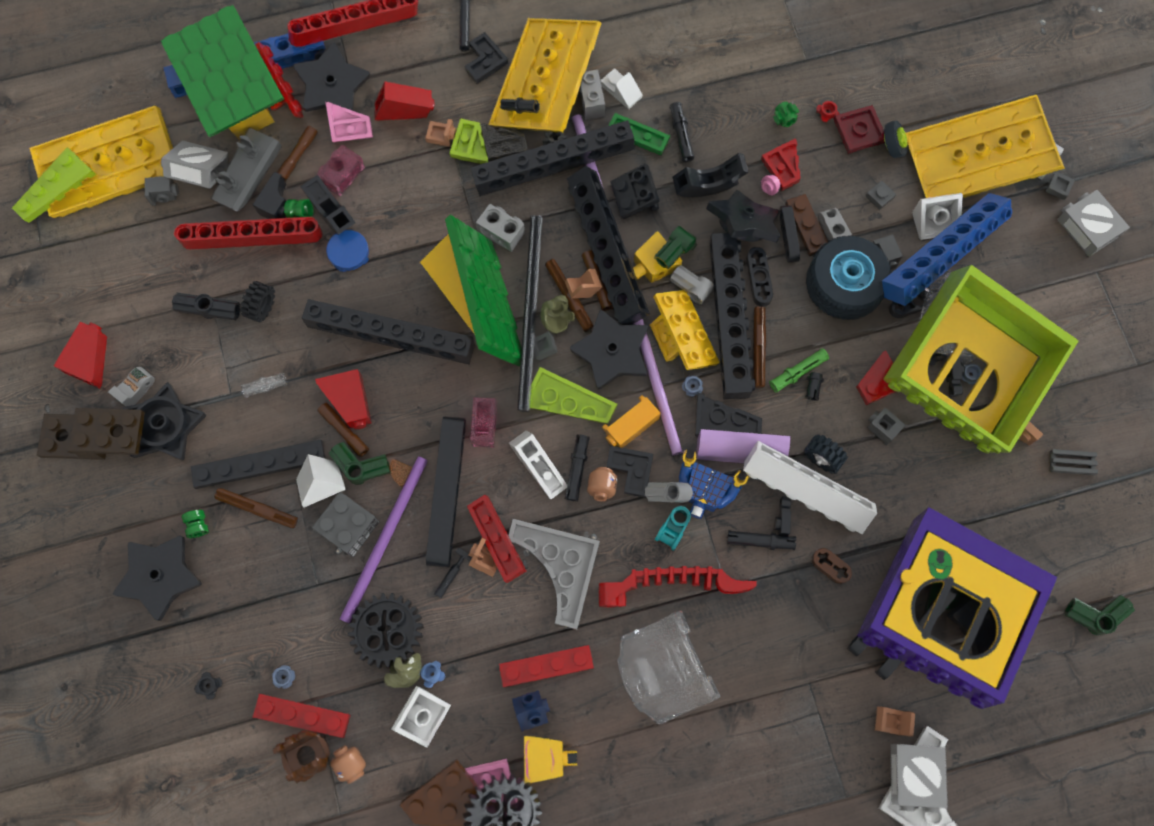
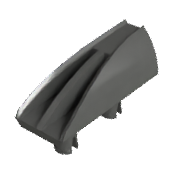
[210,128,282,212]

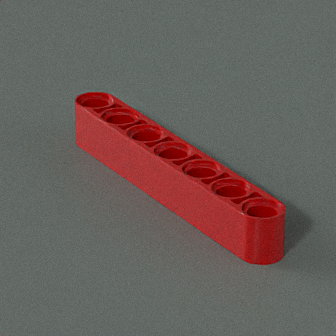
[287,0,418,47]
[174,217,323,250]

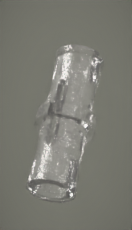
[241,372,288,398]

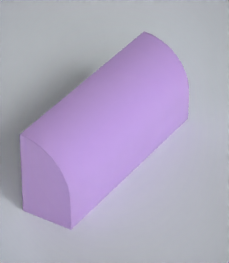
[696,429,790,463]

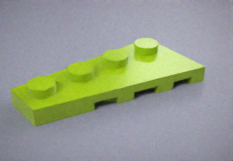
[12,148,96,223]
[528,367,618,424]

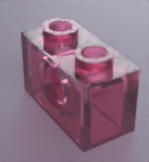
[317,145,365,197]
[470,397,497,448]

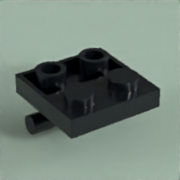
[610,163,660,219]

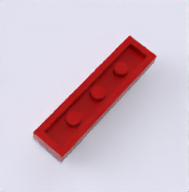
[467,495,526,583]
[499,645,594,688]
[253,694,351,738]

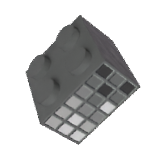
[312,492,380,558]

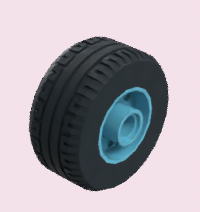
[806,236,892,320]

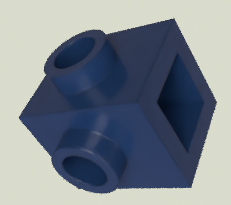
[512,690,550,732]

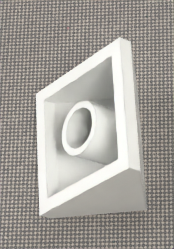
[912,193,963,240]
[296,454,346,508]
[392,686,451,747]

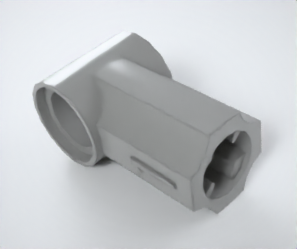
[670,265,714,304]
[645,482,693,503]

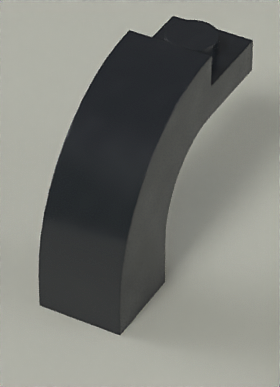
[672,153,749,197]

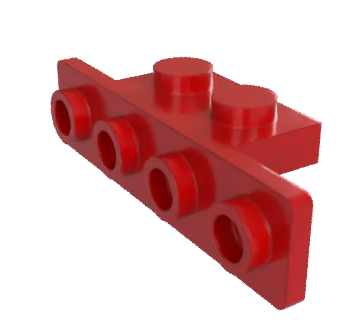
[255,42,304,119]

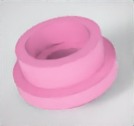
[761,175,780,195]

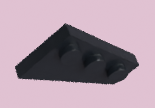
[695,393,762,437]

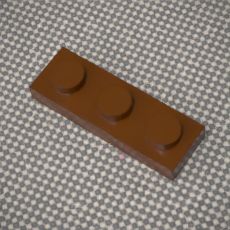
[785,194,828,256]

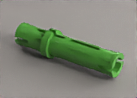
[769,348,829,392]

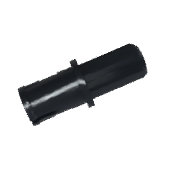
[500,97,540,114]

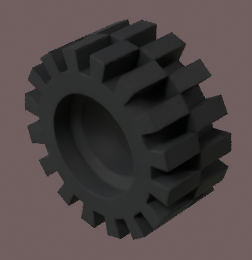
[240,281,275,323]

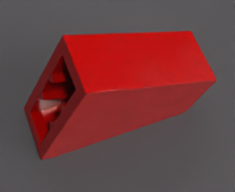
[374,81,435,121]
[54,322,107,389]
[315,369,372,429]

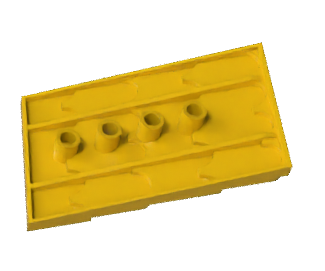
[488,18,601,132]
[906,94,1064,198]
[29,106,173,218]

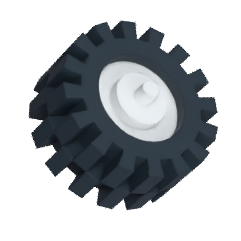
[804,434,848,474]

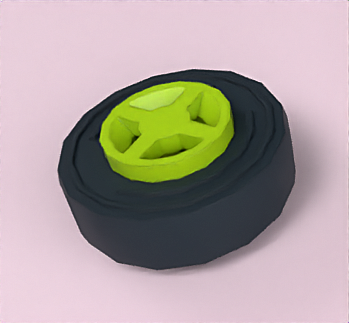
[884,121,907,158]

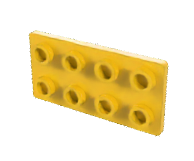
[650,290,720,370]

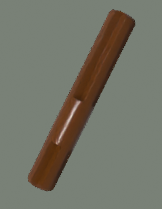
[545,259,594,332]
[753,307,766,388]
[214,488,298,528]

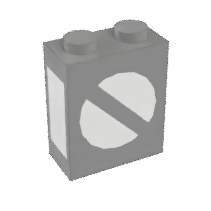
[161,140,229,189]
[1057,190,1130,257]
[890,744,947,813]

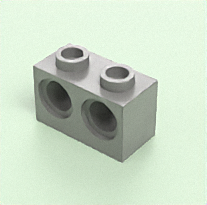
[579,69,605,120]
[476,204,525,252]

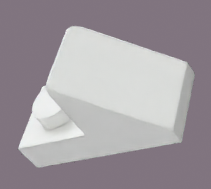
[601,68,643,109]

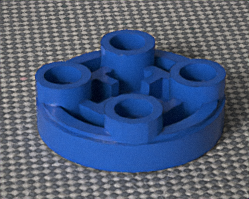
[326,230,369,272]

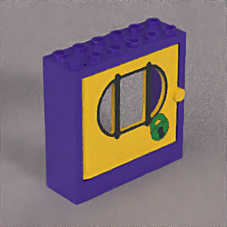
[857,507,1057,709]

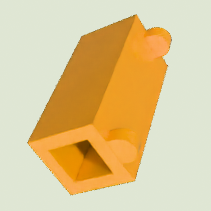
[602,395,661,448]

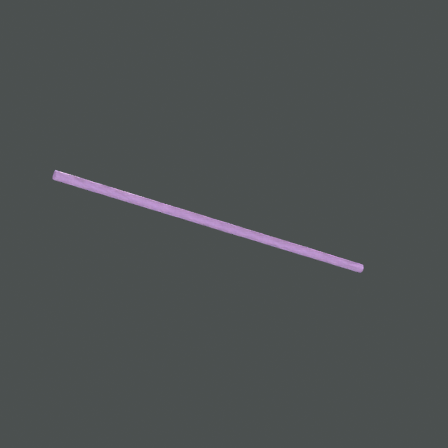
[572,115,683,455]

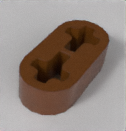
[812,548,852,584]

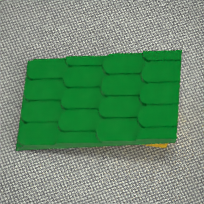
[161,4,284,140]
[420,214,522,366]

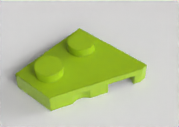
[450,118,488,164]

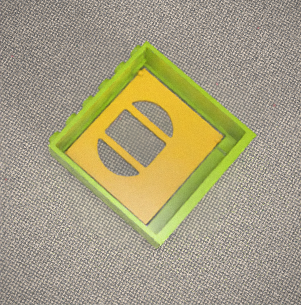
[883,265,1079,454]

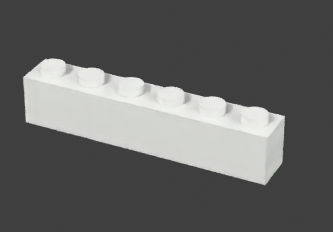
[743,441,877,534]

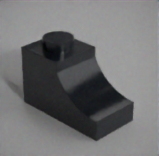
[253,172,286,219]

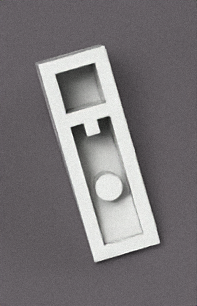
[509,431,567,500]

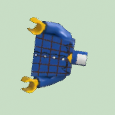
[679,450,749,519]

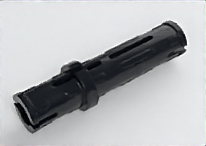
[669,102,695,162]
[564,434,590,502]
[727,530,796,551]

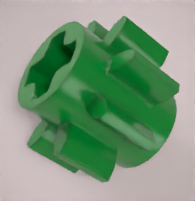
[773,101,799,127]

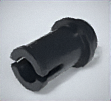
[805,372,824,401]

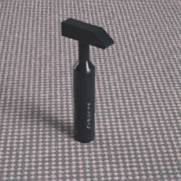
[434,547,472,598]

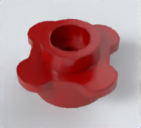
[816,101,840,122]

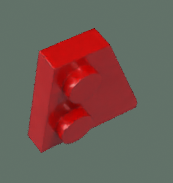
[761,138,801,191]
[856,350,897,406]

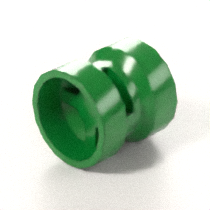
[284,199,314,218]
[181,510,209,539]

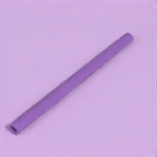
[340,456,428,623]

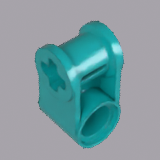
[654,506,691,551]

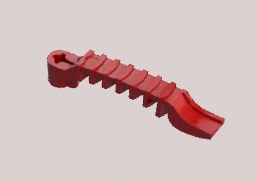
[599,566,757,608]

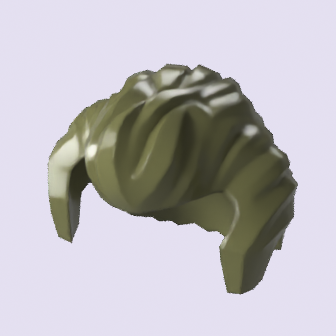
[540,295,575,334]
[384,653,422,688]

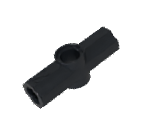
[172,292,241,321]

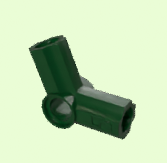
[654,226,697,269]
[328,442,391,485]
[1064,595,1135,636]

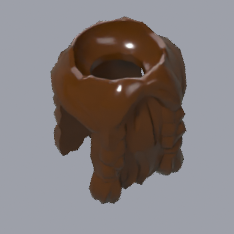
[273,731,330,783]

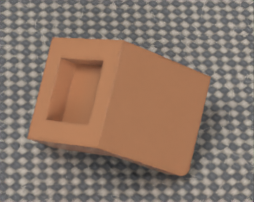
[565,269,602,299]

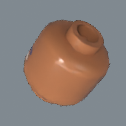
[587,467,617,502]
[330,745,366,784]

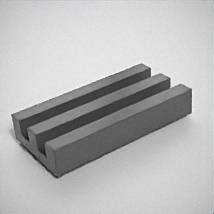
[1050,449,1098,475]

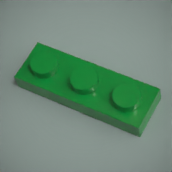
[608,113,670,156]

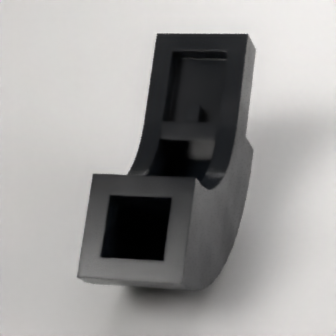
[300,175,356,235]

